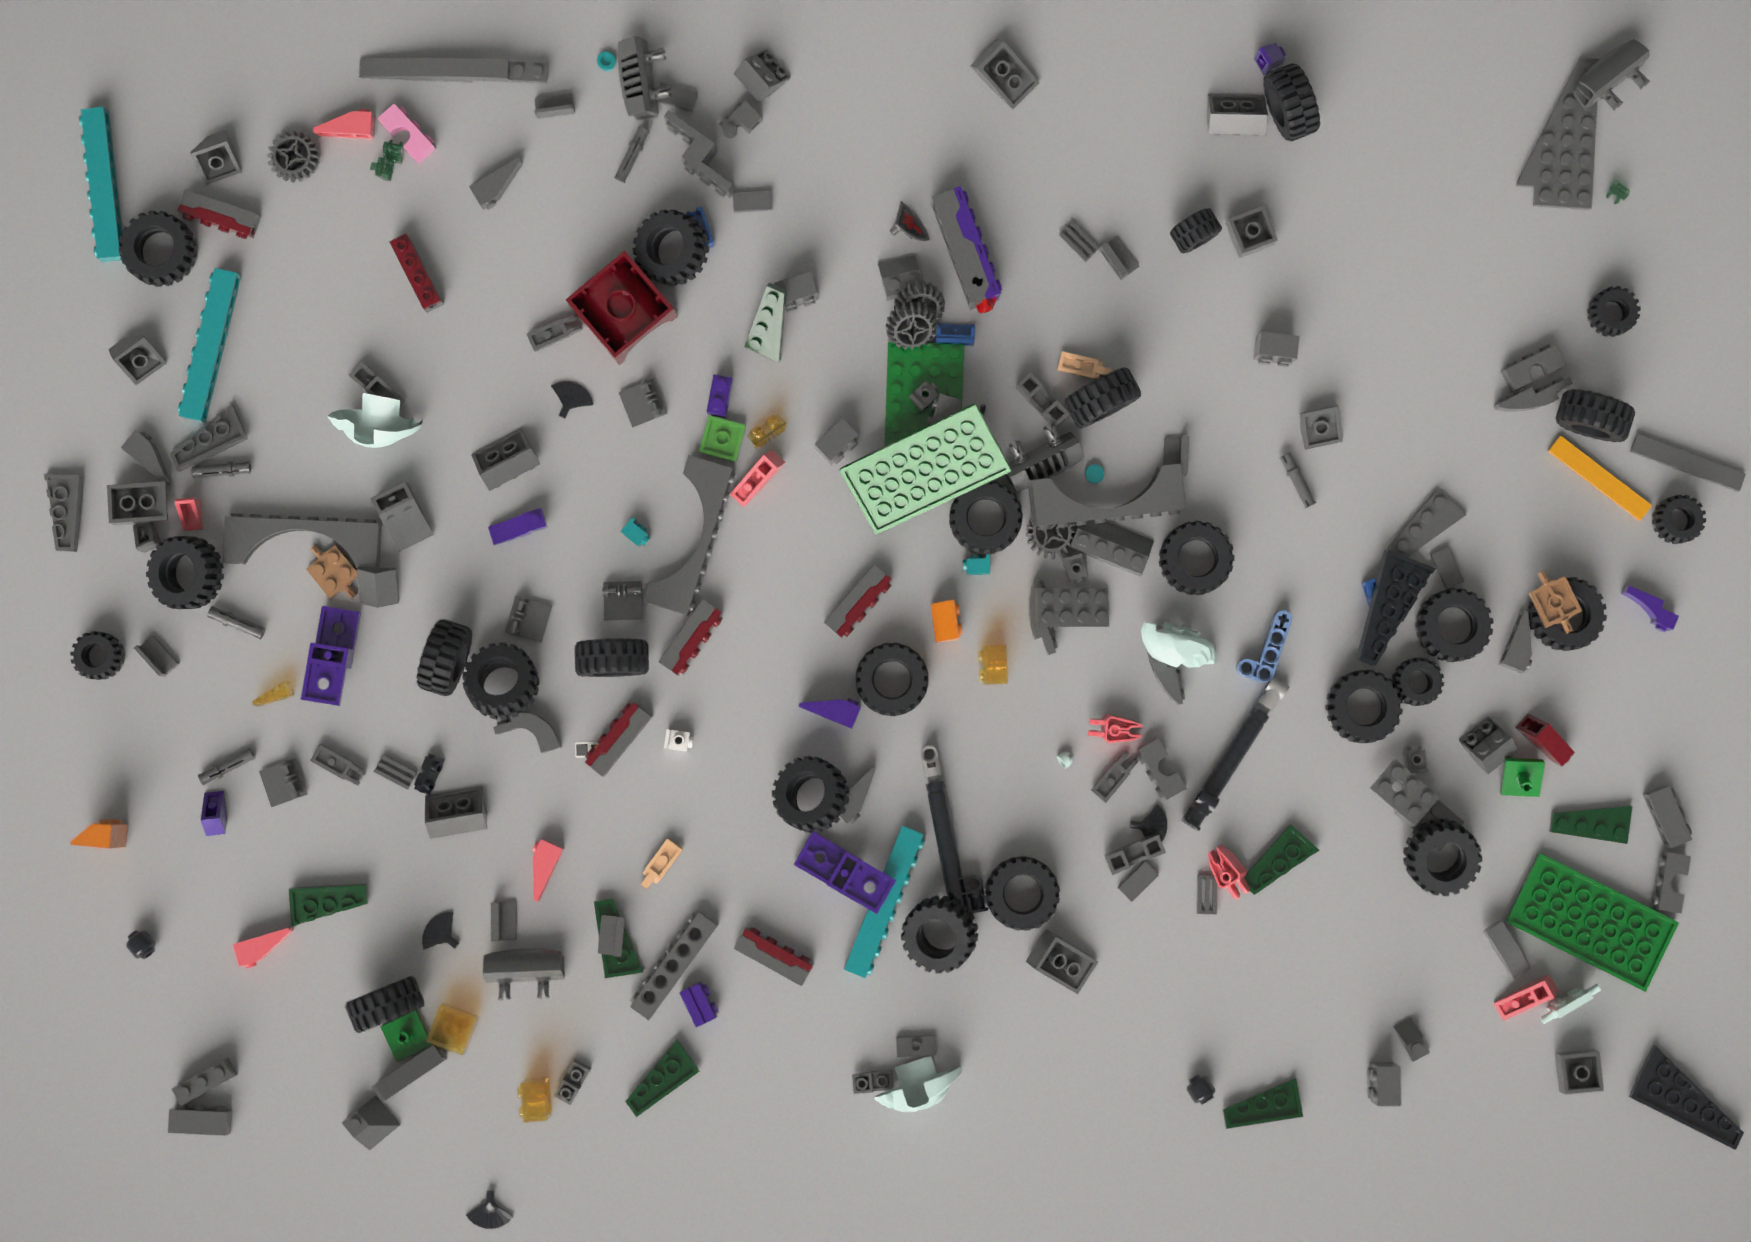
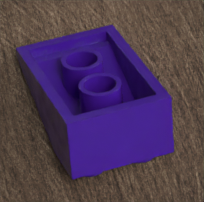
[798,698,861,729]

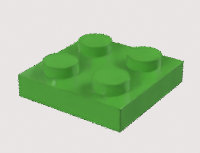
[699,415,746,462]

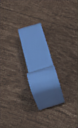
[1236,610,1292,683]

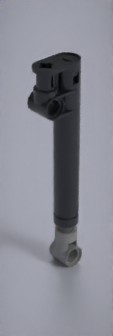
[1181,676,1290,831]
[921,746,989,914]

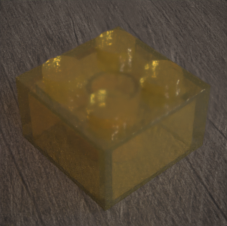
[978,645,1008,686]
[426,1003,480,1055]
[518,1077,552,1123]

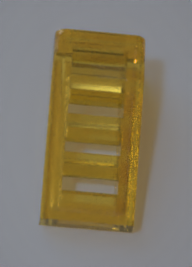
[252,681,294,707]

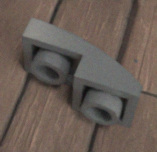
[554,1059,591,1105]
[852,1070,894,1094]

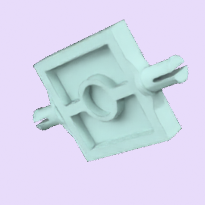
[1540,984,1601,1024]

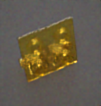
[747,415,787,448]

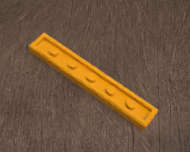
[1548,435,1652,521]

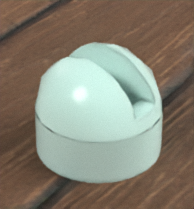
[1057,751,1073,769]

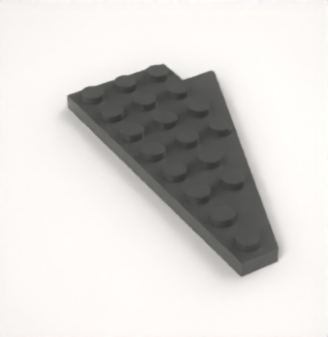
[1516,58,1599,210]

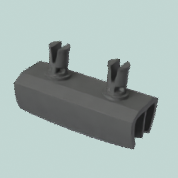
[618,36,672,120]
[1573,39,1650,111]
[1006,423,1085,492]
[483,948,565,1001]

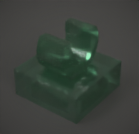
[382,140,404,164]
[370,157,395,181]
[1606,179,1630,205]

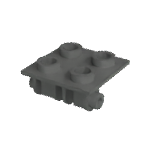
[618,378,668,428]
[602,581,643,620]
[505,596,552,643]
[259,758,308,807]

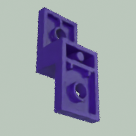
[301,606,361,706]
[794,832,896,914]

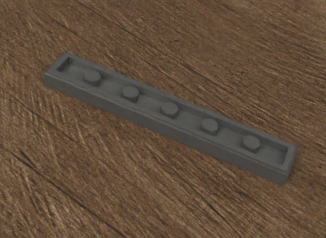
[1630,434,1746,492]

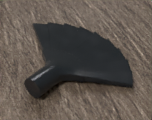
[551,381,593,419]
[1130,804,1168,842]
[422,912,460,950]
[466,1191,513,1229]

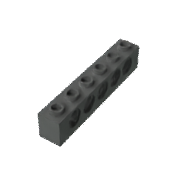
[630,912,718,1021]

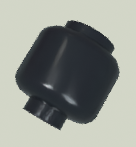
[126,930,156,959]
[1186,1074,1215,1105]

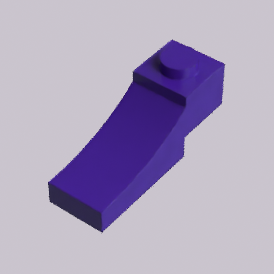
[488,508,548,546]
[1621,586,1679,632]

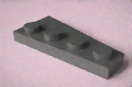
[170,404,248,472]
[44,474,83,552]
[1388,490,1467,557]

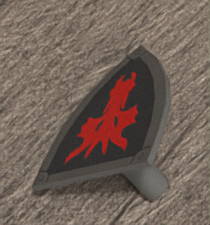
[890,201,930,241]

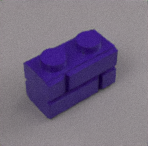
[706,374,733,418]
[679,982,719,1028]

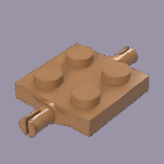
[306,544,358,599]
[1529,570,1582,633]

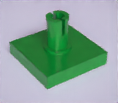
[1500,758,1545,797]
[380,1010,433,1062]

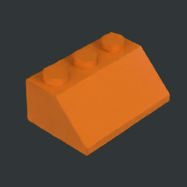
[70,819,128,849]

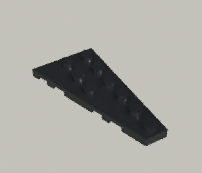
[1356,550,1436,666]
[1629,1045,1744,1150]

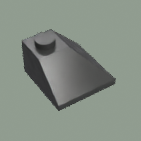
[190,130,242,185]
[108,336,167,385]
[342,1095,400,1150]

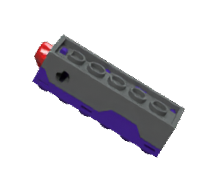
[931,186,1002,314]

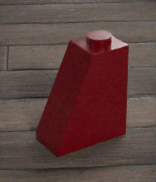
[1515,714,1575,767]

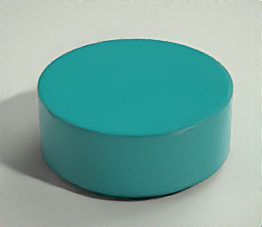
[597,51,616,71]
[1085,464,1104,484]

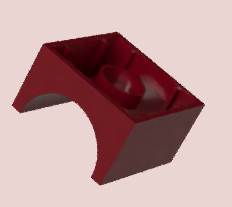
[565,250,677,365]

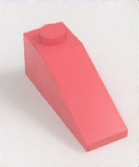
[313,109,375,139]
[730,450,786,507]
[532,839,564,902]
[233,927,294,969]
[1494,974,1559,1020]

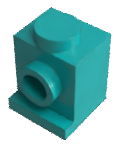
[620,517,651,548]
[963,554,990,576]

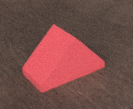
[174,497,203,531]

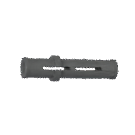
[614,126,650,183]
[1279,452,1316,509]
[191,461,252,478]
[207,606,266,640]
[198,748,255,786]

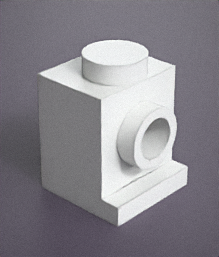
[664,729,693,752]

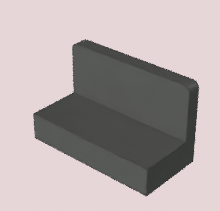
[534,93,575,119]
[1099,237,1139,280]
[1163,435,1189,476]
[134,636,179,677]
[491,901,517,942]
[598,915,625,957]

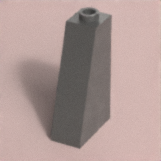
[371,1043,447,1103]

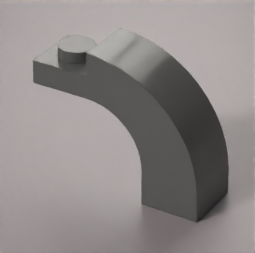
[493,712,562,753]

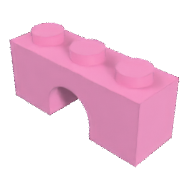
[377,104,435,164]

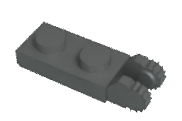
[527,314,583,352]
[310,744,367,786]
[1091,750,1139,803]

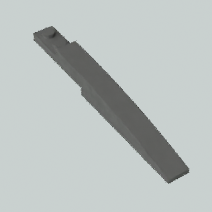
[359,58,548,84]

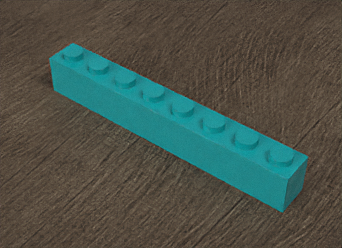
[79,106,123,262]
[178,268,241,423]
[844,826,926,978]

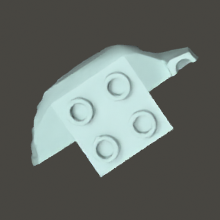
[327,393,423,448]
[1141,622,1217,667]
[874,1056,962,1112]

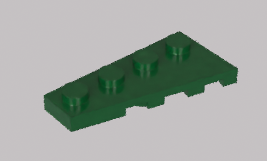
[289,884,369,927]
[594,899,643,978]
[625,1039,700,1117]
[1223,1078,1303,1129]

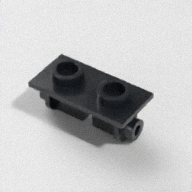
[414,753,445,795]

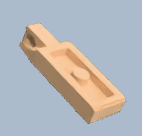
[1057,351,1112,379]
[641,838,683,889]

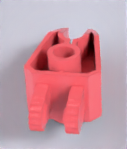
[1088,713,1143,743]
[1208,845,1250,899]

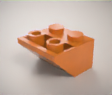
[931,600,962,643]

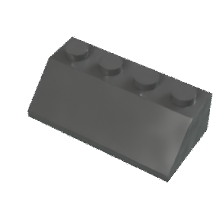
[1069,520,1154,576]

